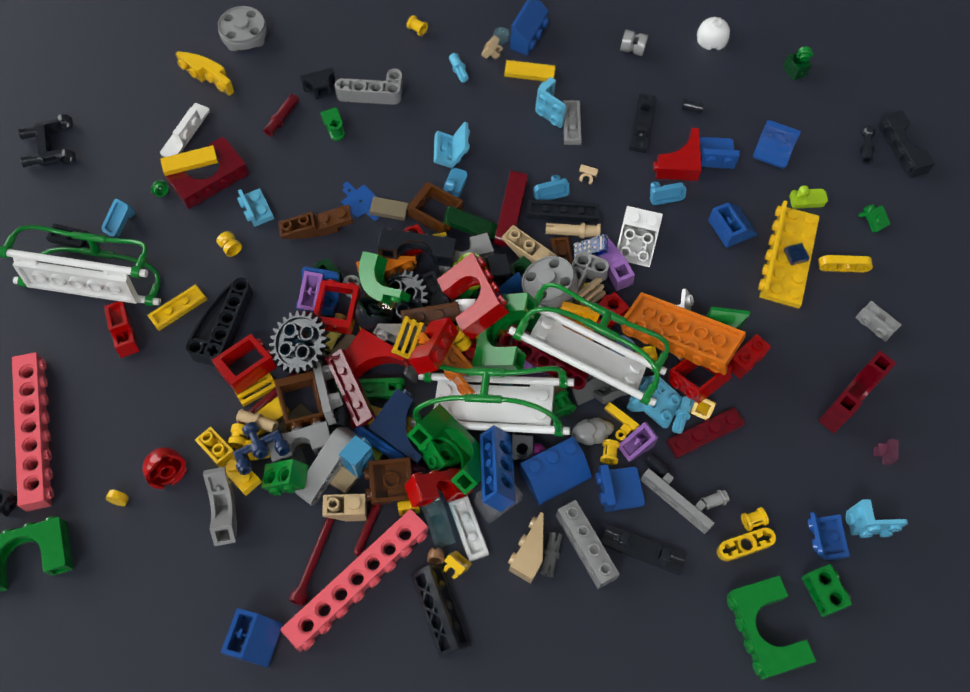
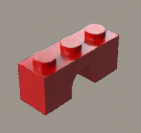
[408,317,459,375]
[404,467,473,508]

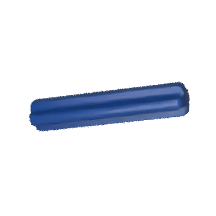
[354,426,406,459]

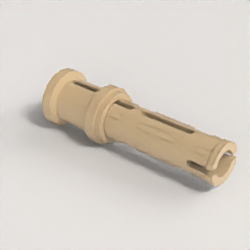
[546,223,601,240]

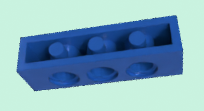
[480,425,516,512]

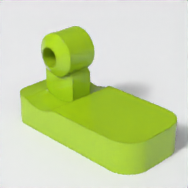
[789,186,828,209]

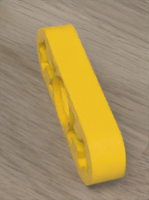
[818,255,873,272]
[717,528,776,562]

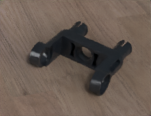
[18,114,76,167]

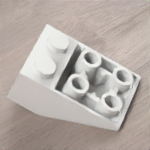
[617,206,663,267]

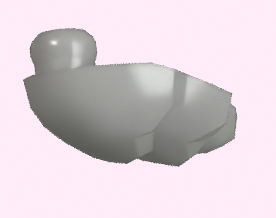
[571,417,614,445]

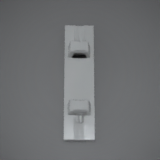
[313,362,343,425]
[640,469,714,534]

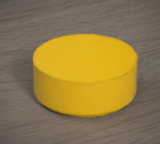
[106,490,129,506]

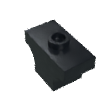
[300,67,336,100]

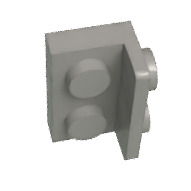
[855,301,902,342]

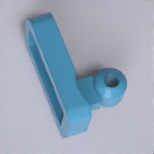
[443,168,467,198]
[533,175,569,201]
[650,181,687,205]
[102,199,135,237]

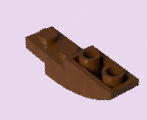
[278,204,354,239]

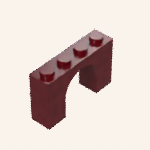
[162,136,249,209]
[818,351,896,434]

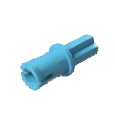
[449,53,469,83]
[672,396,695,434]

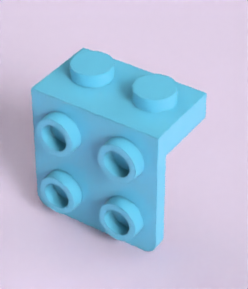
[535,77,566,128]
[434,122,470,168]
[626,375,682,428]
[846,499,908,538]

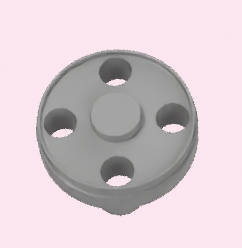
[218,6,267,51]
[522,256,578,308]

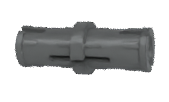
[540,532,563,577]

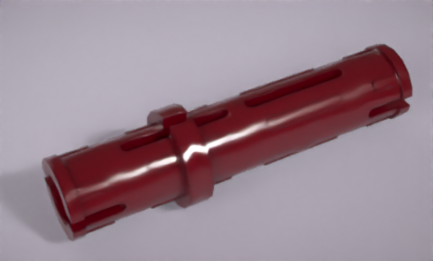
[263,93,299,137]

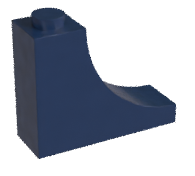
[368,388,424,465]

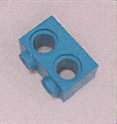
[339,435,375,479]

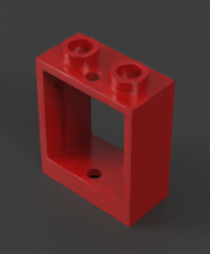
[313,279,361,335]
[212,334,277,395]
[669,359,732,404]

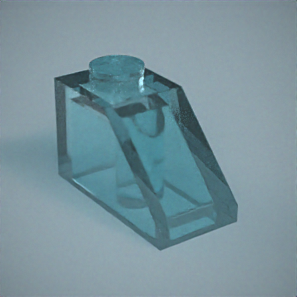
[421,496,455,549]

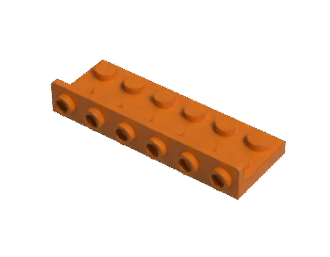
[621,292,746,375]

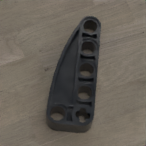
[186,277,253,366]

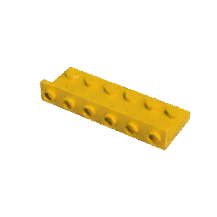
[758,200,819,309]

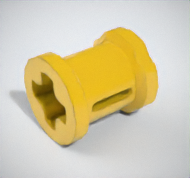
[407,15,428,36]
[600,439,620,465]
[741,507,769,532]

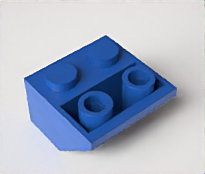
[708,202,758,248]
[221,608,284,668]

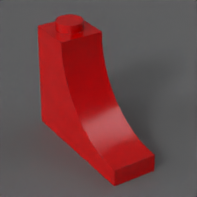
[653,128,701,181]
[346,328,411,379]

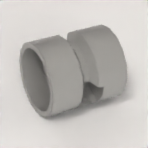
[620,29,648,56]

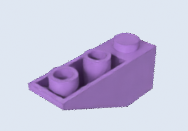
[593,238,635,291]

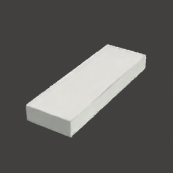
[448,496,489,562]

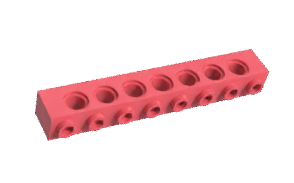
[12,352,54,512]
[280,509,428,652]

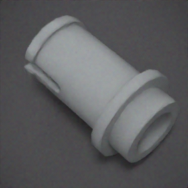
[701,490,729,511]

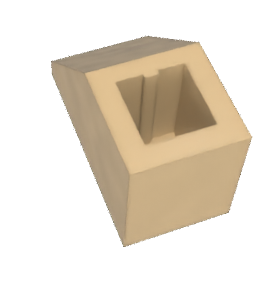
[322,494,368,521]

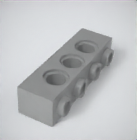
[556,500,619,589]

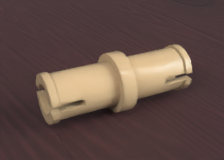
[236,409,278,433]

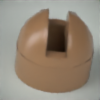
[427,547,444,565]

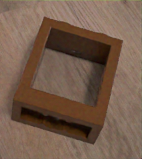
[407,181,464,233]
[274,371,326,431]

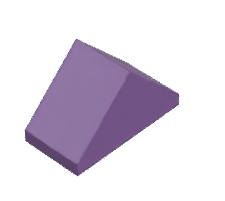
[297,271,324,311]
[619,422,658,462]

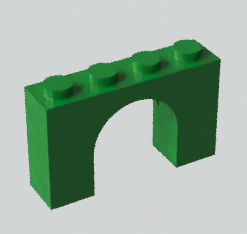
[472,292,537,370]
[407,404,481,495]
[0,516,73,592]
[727,576,816,680]

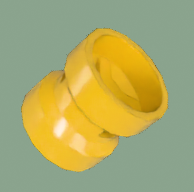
[216,231,242,257]
[453,325,472,352]
[227,423,248,449]

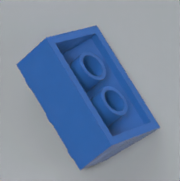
[510,0,549,56]
[519,436,592,505]

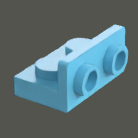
[237,188,274,227]

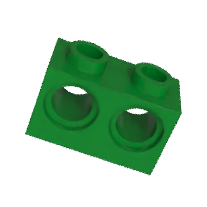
[417,439,461,472]
[261,459,309,496]
[801,564,852,618]

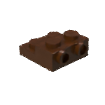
[364,457,412,505]

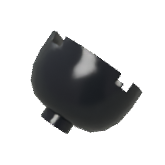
[354,297,394,333]

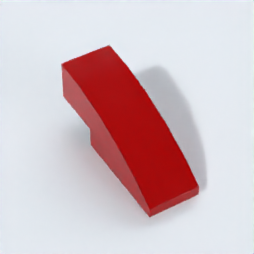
[104,301,140,358]

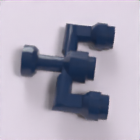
[233,422,290,475]

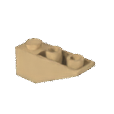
[502,225,557,263]
[508,512,543,583]

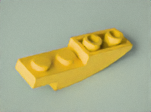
[175,51,234,96]
[195,426,262,496]

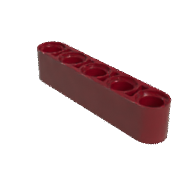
[494,171,528,248]
[500,325,590,390]

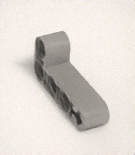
[335,68,403,105]
[556,252,609,308]
[295,427,361,506]

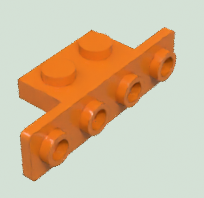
[418,332,475,395]

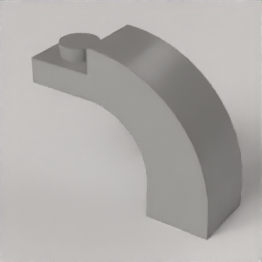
[203,467,237,546]

